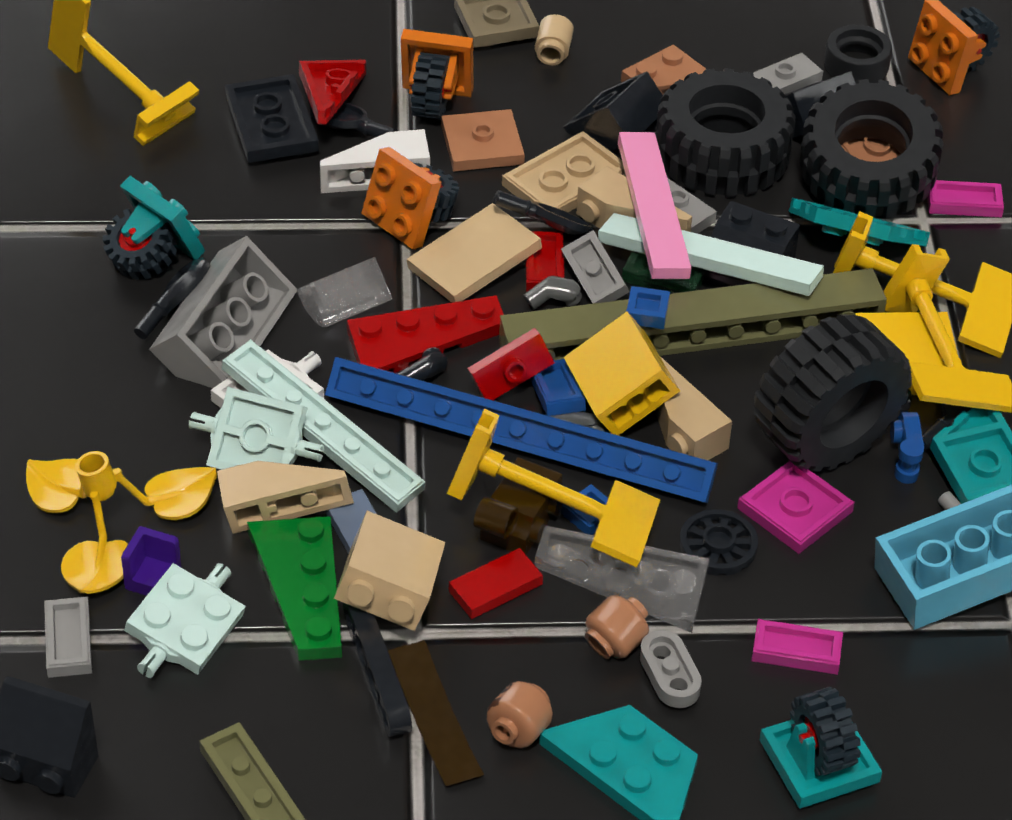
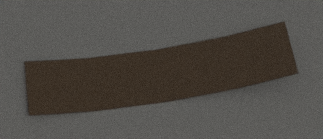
[388,640,484,786]

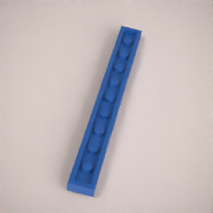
[325,357,718,503]

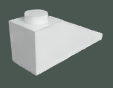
[320,129,430,194]

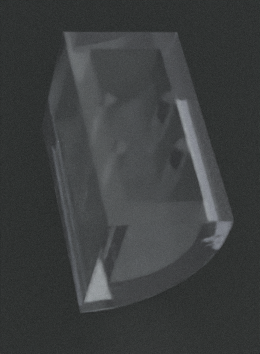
[296,257,392,327]

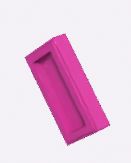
[927,180,1004,218]
[752,619,843,675]

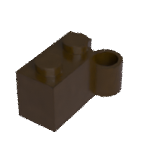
[473,457,563,554]

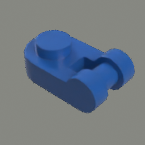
[890,412,924,484]

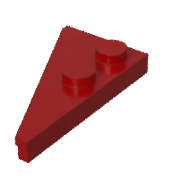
[299,60,366,124]

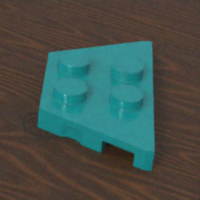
[789,197,930,247]
[930,408,1012,504]
[539,705,698,820]

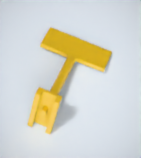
[48,0,199,146]
[833,211,1012,358]
[883,244,1012,413]
[447,409,660,568]

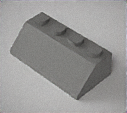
[149,236,298,388]

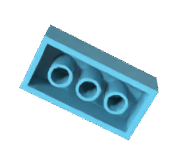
[874,485,1012,630]

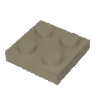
[454,0,539,48]

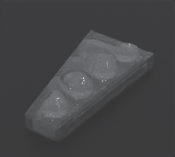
[535,526,709,633]

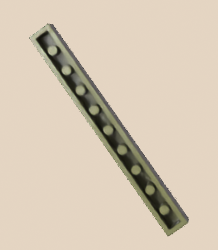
[499,268,887,360]

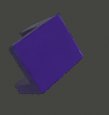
[121,526,182,596]

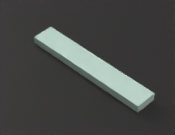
[598,213,824,296]
[222,339,426,513]

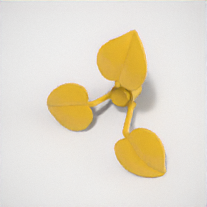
[26,451,217,594]

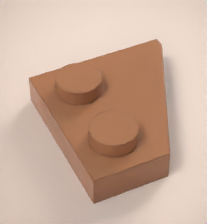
[621,44,706,95]

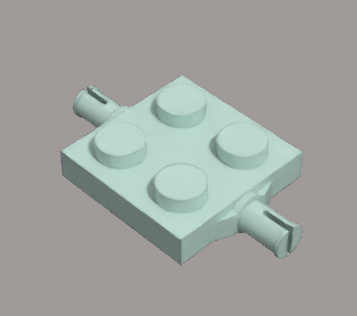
[189,387,325,470]
[124,563,246,678]

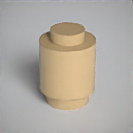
[535,14,574,66]

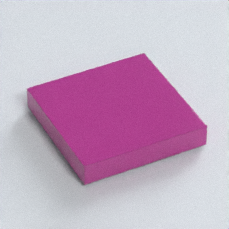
[737,461,855,554]

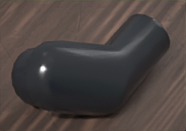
[397,347,448,381]

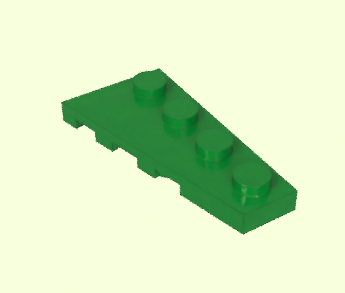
[247,516,342,661]

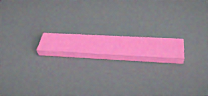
[618,132,692,279]

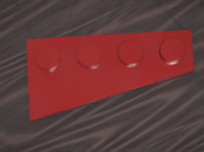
[347,295,504,373]

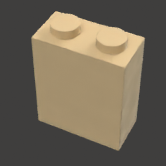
[334,511,445,631]

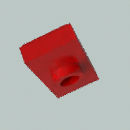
[467,328,555,400]

